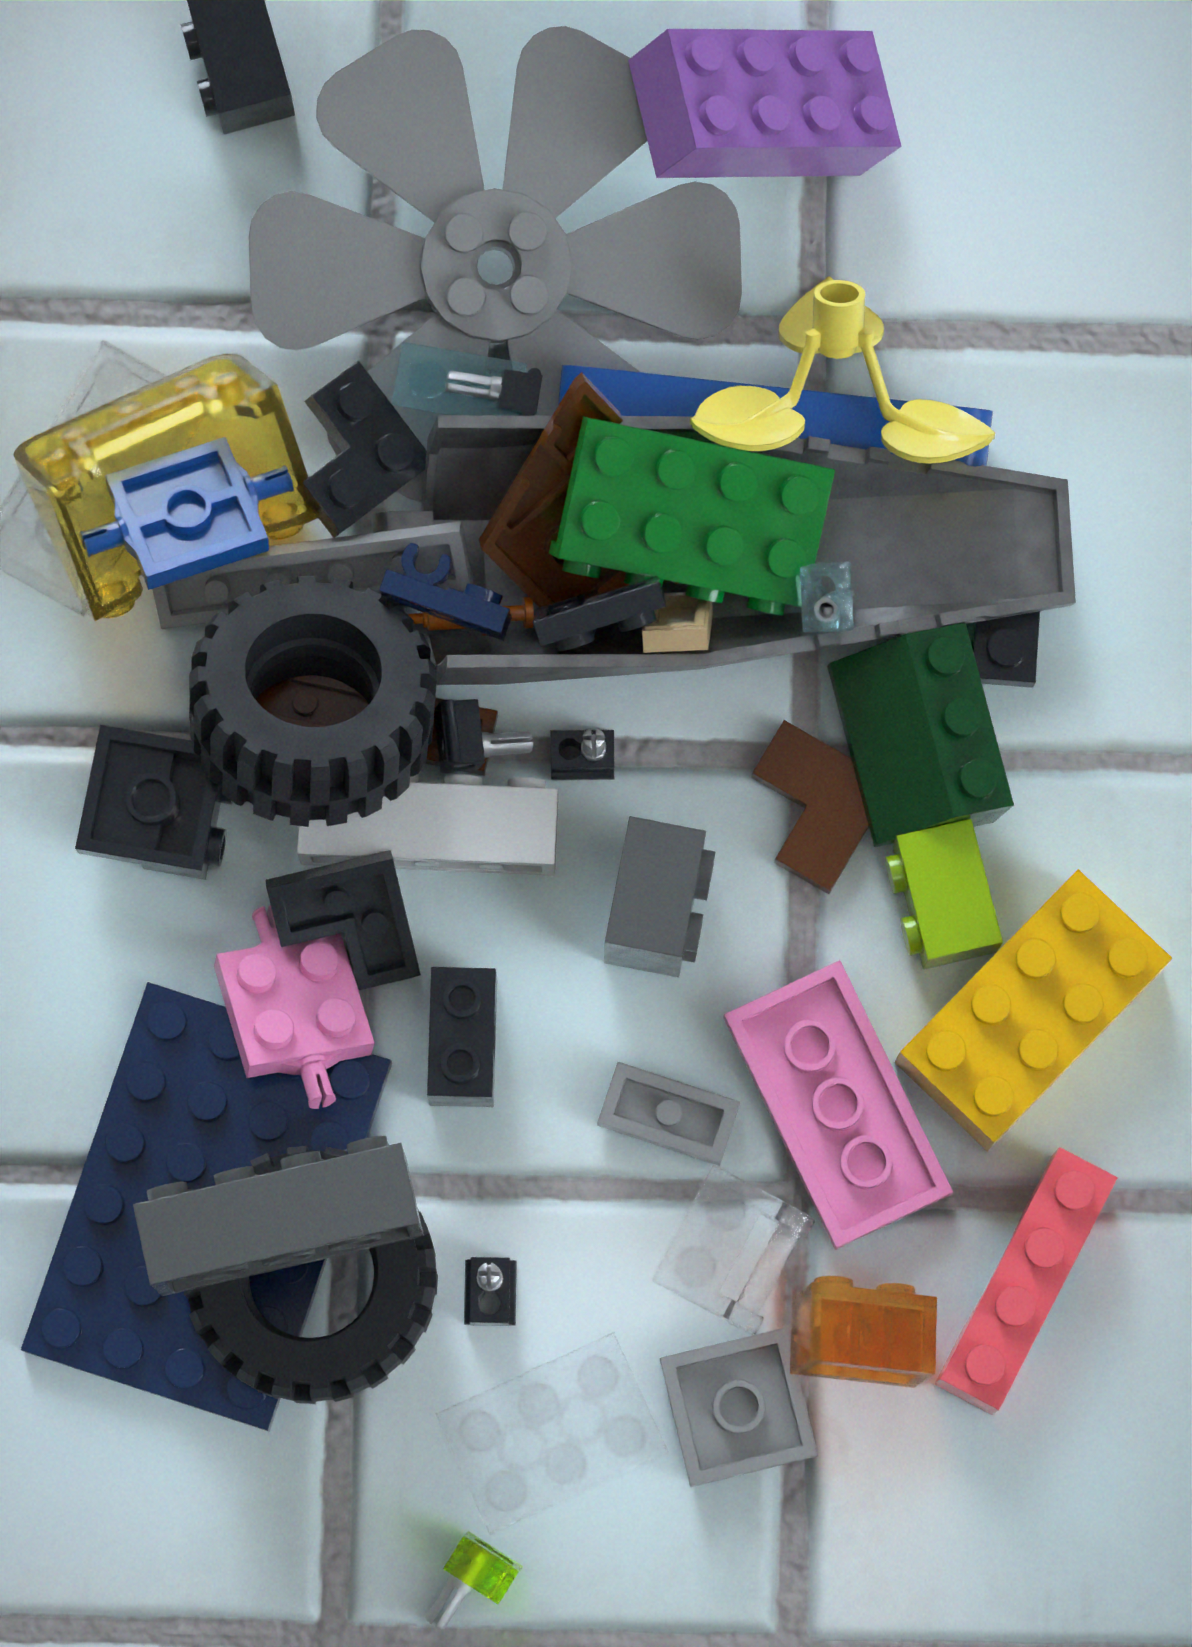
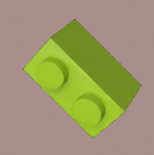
[885,819,1003,970]

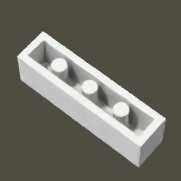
[297,774,558,876]

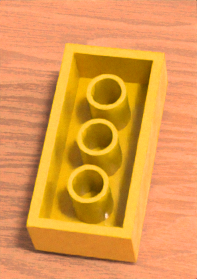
[894,869,1172,1152]

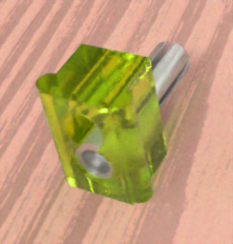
[426,1531,523,1629]

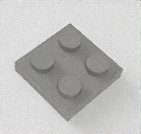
[660,1327,818,1487]

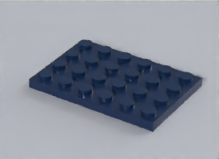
[21,982,392,1432]

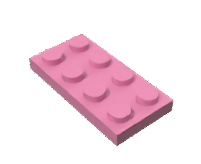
[723,960,953,1250]

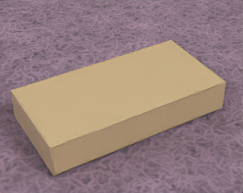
[642,592,713,653]

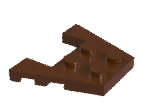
[478,372,679,607]

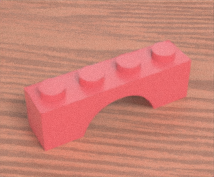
[934,1147,1118,1415]

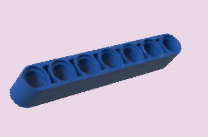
[558,365,993,467]

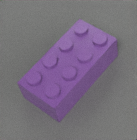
[628,29,902,178]

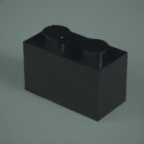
[180,0,295,135]

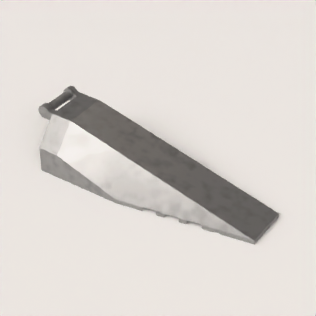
[371,415,1076,685]

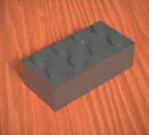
[133,1136,424,1296]

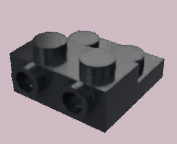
[75,725,233,880]

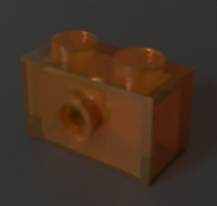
[790,1276,937,1388]

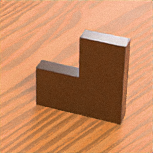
[751,720,869,894]

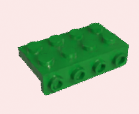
[549,416,835,615]

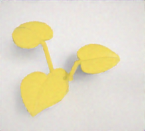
[690,276,995,464]

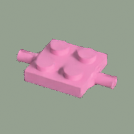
[214,905,375,1109]

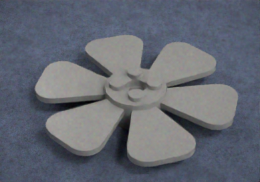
[249,26,742,503]

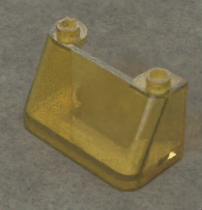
[13,353,318,621]

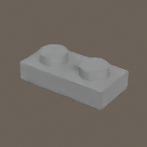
[597,1062,740,1166]

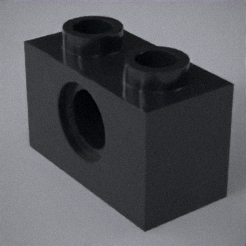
[427,967,497,1107]

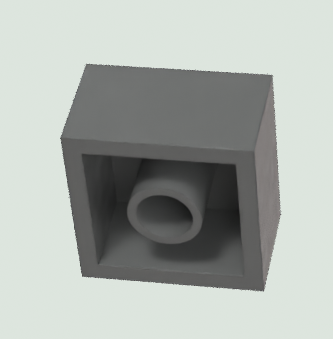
[604,816,716,977]

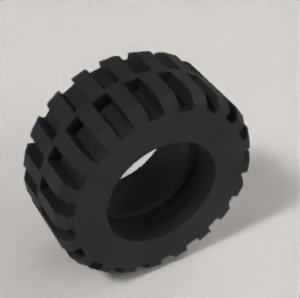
[189,575,437,827]
[184,1146,438,1404]

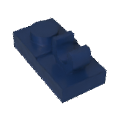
[379,543,512,641]

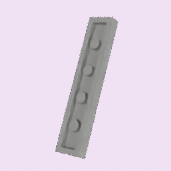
[152,521,473,629]

